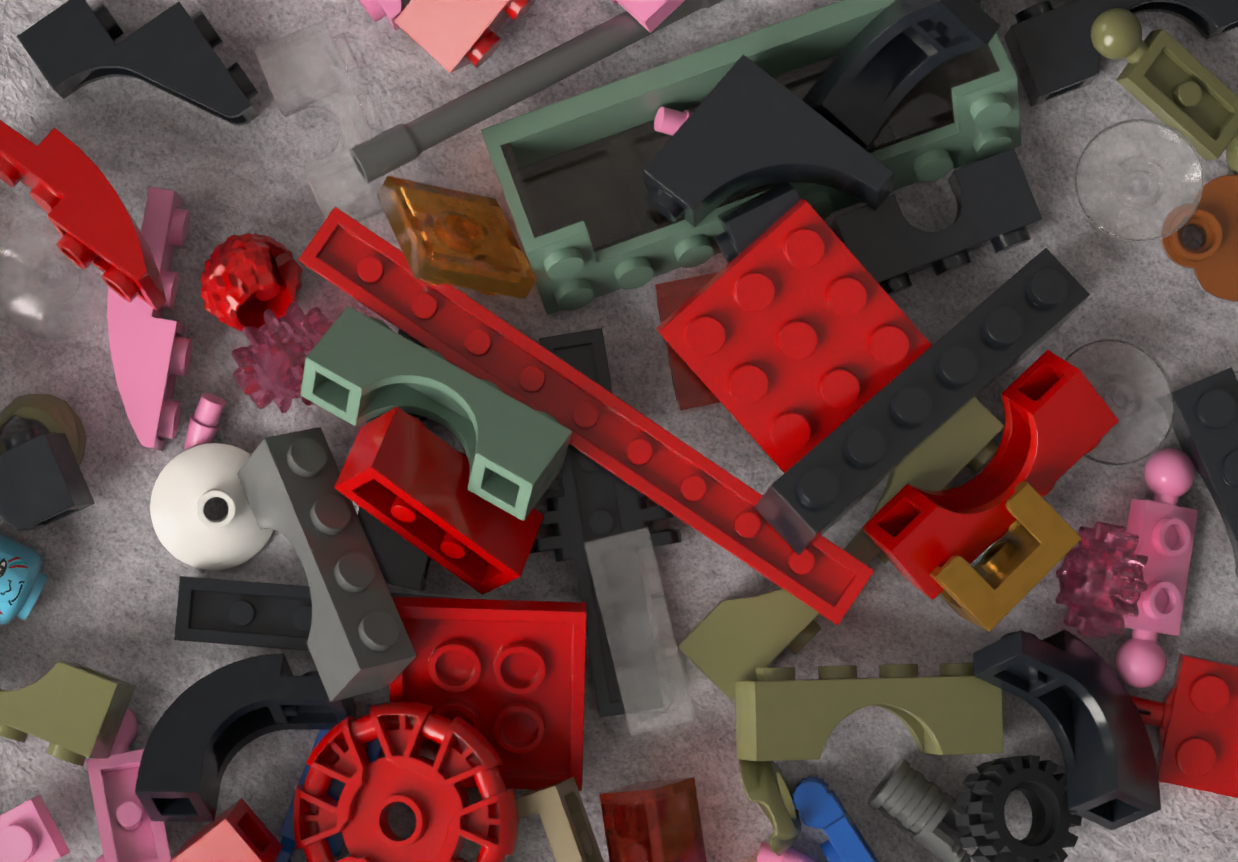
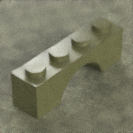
[0,661,136,766]
[735,662,1004,761]

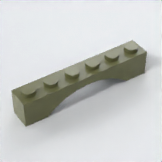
[677,397,1005,701]

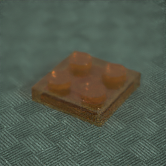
[377,176,537,299]

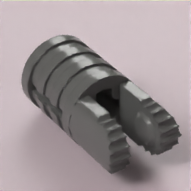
[867,758,971,862]

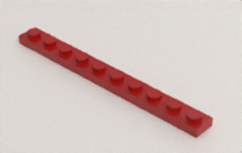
[298,207,874,625]

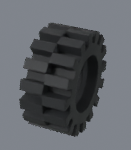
[955,755,1082,862]

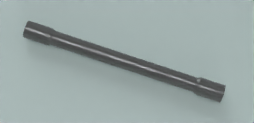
[349,0,723,184]

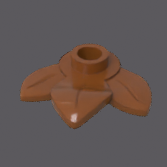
[1161,175,1238,302]

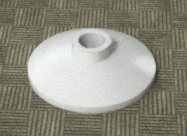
[150,443,274,570]

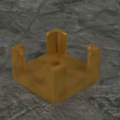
[930,481,1082,632]

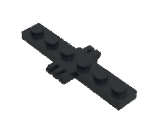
[530,328,682,718]

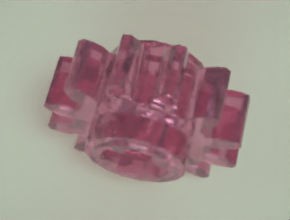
[231,302,333,413]
[1055,521,1148,639]

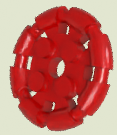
[292,701,518,862]

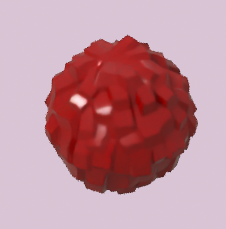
[201,233,303,335]

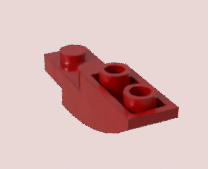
[0,120,166,311]

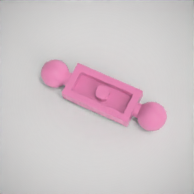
[1112,448,1198,688]
[86,708,171,862]

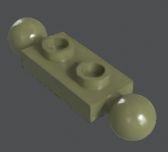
[1091,8,1238,175]

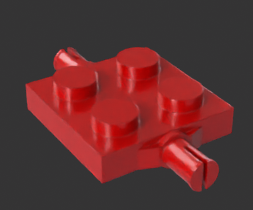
[1129,653,1238,798]

